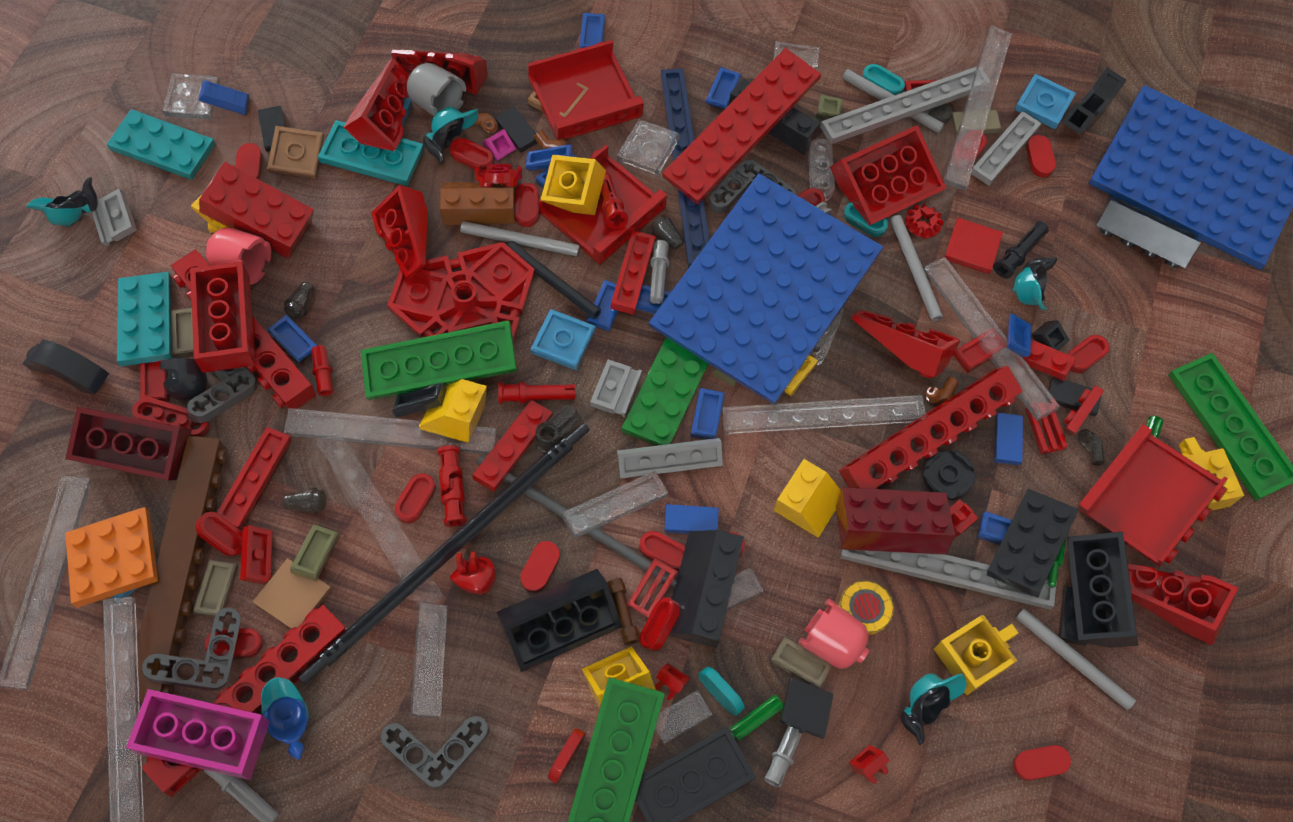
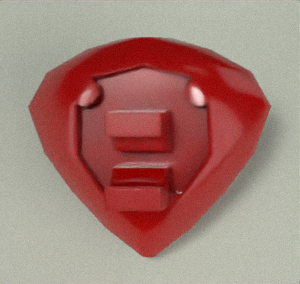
[449,551,496,595]

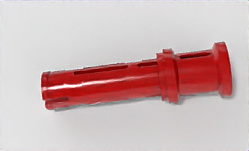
[601,172,628,229]
[498,381,575,405]

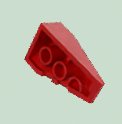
[391,49,488,95]
[344,58,409,151]
[371,185,428,278]
[851,310,960,378]
[1128,564,1239,645]

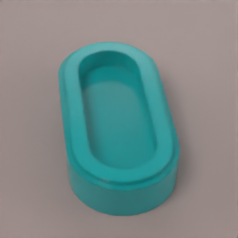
[862,64,905,95]
[843,202,888,237]
[698,667,744,716]

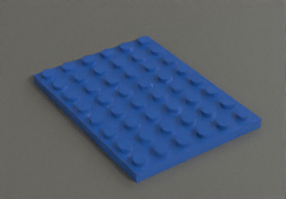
[1088,85,1293,270]
[649,174,883,405]

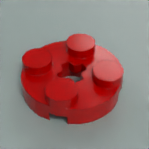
[474,163,522,187]

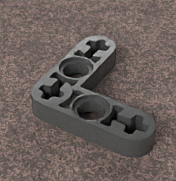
[709,160,797,214]
[187,367,256,423]
[142,608,241,691]
[381,716,489,789]

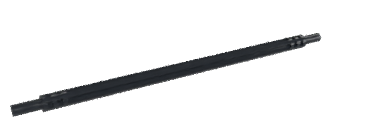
[298,423,590,685]

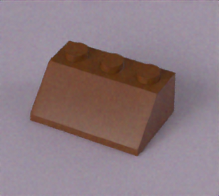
[440,182,515,225]

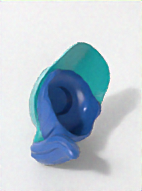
[261,677,309,759]

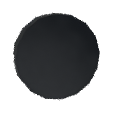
[922,450,975,500]

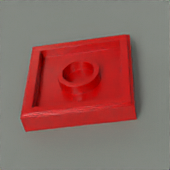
[944,218,1003,274]

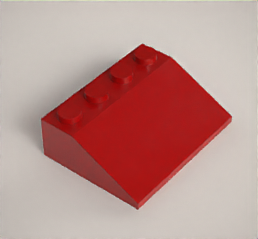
[830,125,947,225]

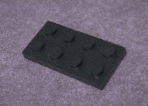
[987,489,1079,598]
[635,726,756,822]

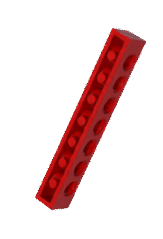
[170,249,316,413]
[838,365,1023,489]
[141,605,347,797]

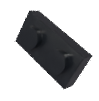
[1058,586,1088,646]

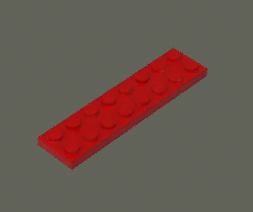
[662,48,821,205]

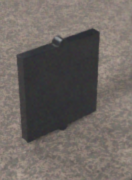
[780,677,834,739]

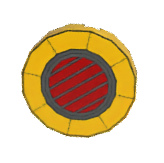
[839,580,894,635]

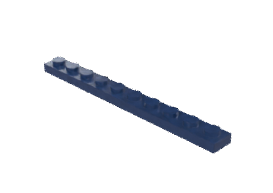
[660,68,709,269]

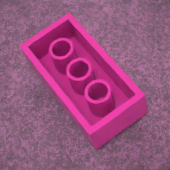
[126,689,270,780]

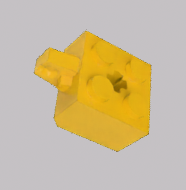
[1179,437,1244,511]
[934,615,1018,696]

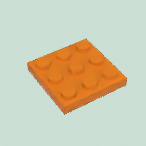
[65,507,158,608]

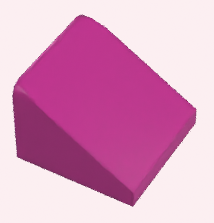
[482,129,516,161]

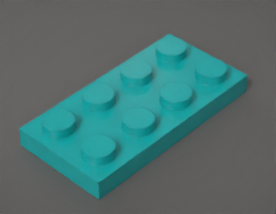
[106,109,216,180]
[318,120,425,186]
[117,271,172,367]

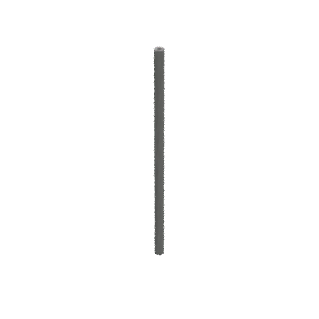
[476,455,677,589]

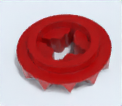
[905,203,944,238]

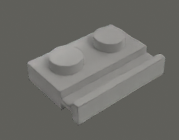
[91,189,137,247]
[590,359,642,418]

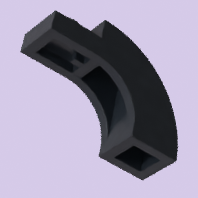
[1062,67,1127,135]
[23,339,110,394]

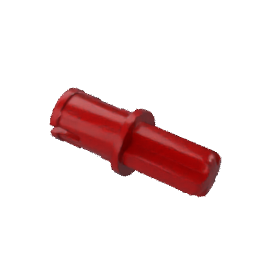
[311,345,334,396]

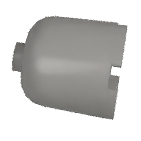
[407,63,466,116]

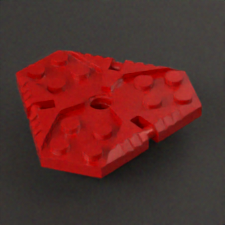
[387,242,535,342]

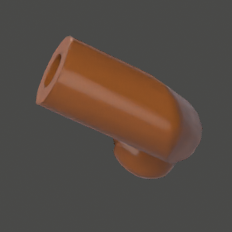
[473,113,498,133]
[533,129,568,149]
[926,377,959,404]

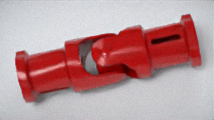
[437,445,467,527]

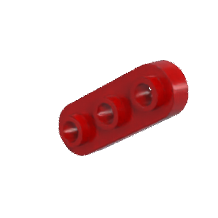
[132,397,210,437]

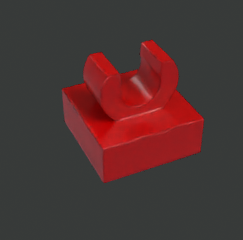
[950,499,978,537]
[655,663,690,700]
[849,745,890,784]

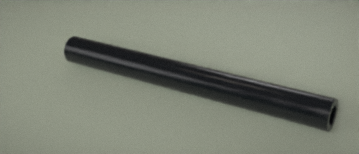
[507,242,601,319]

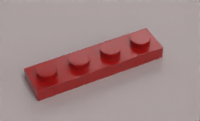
[610,230,655,315]
[473,400,553,492]
[217,427,292,530]

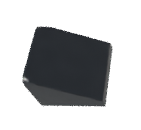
[1031,320,1070,350]

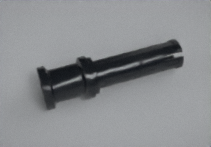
[993,221,1049,279]

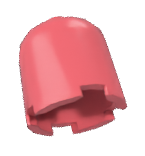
[206,227,271,285]
[798,598,869,669]

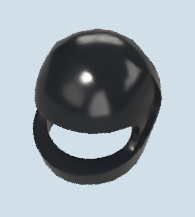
[160,358,208,402]

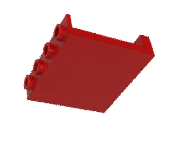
[528,40,644,140]
[539,145,667,265]
[1078,424,1228,567]

